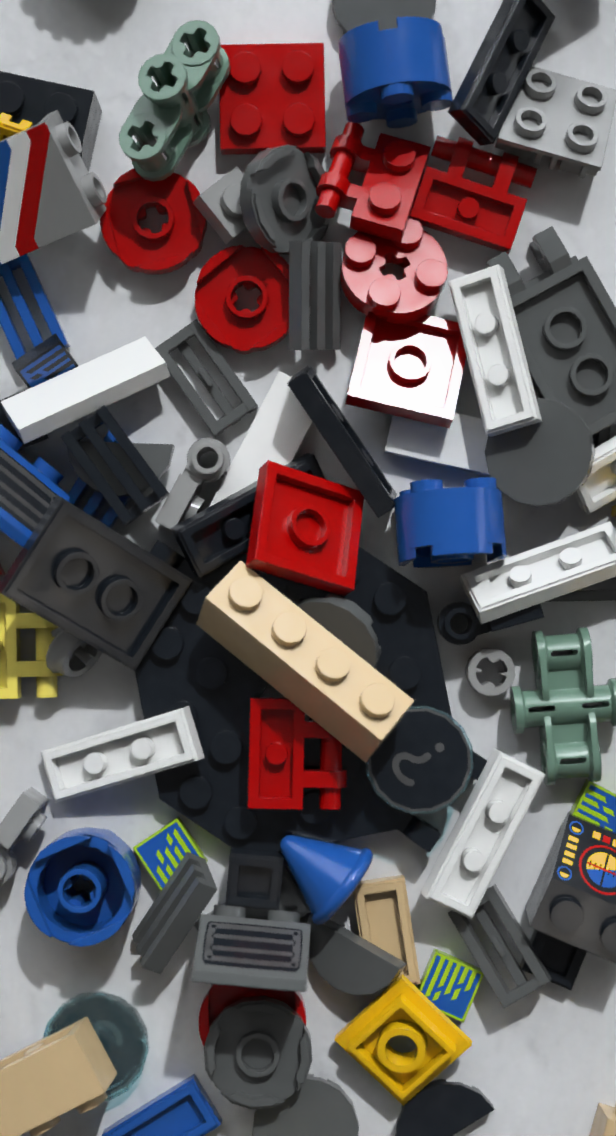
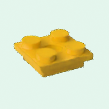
[334,974,472,1106]

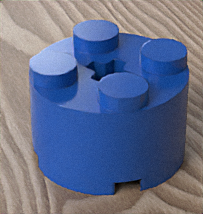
[338,16,453,128]
[394,477,507,568]
[24,827,141,947]

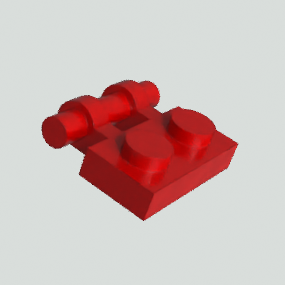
[315,122,431,243]
[410,135,537,254]
[248,697,347,810]

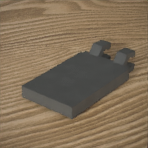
[484,226,616,436]

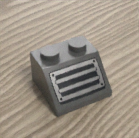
[191,905,311,992]

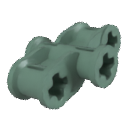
[119,20,230,182]
[509,627,616,786]

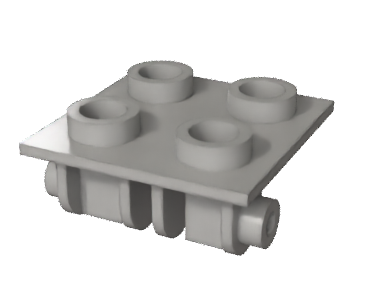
[495,66,616,178]

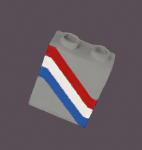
[0,110,107,265]

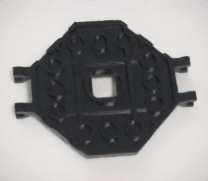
[135,540,487,853]

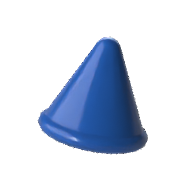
[280,835,373,925]

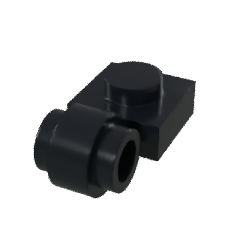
[437,602,544,645]

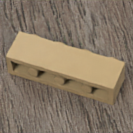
[197,560,414,763]
[0,1016,117,1136]

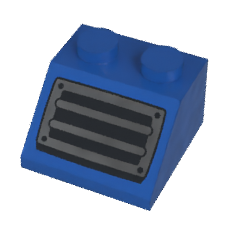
[0,423,70,547]

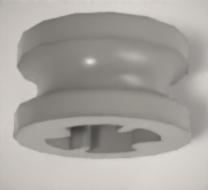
[465,648,515,696]

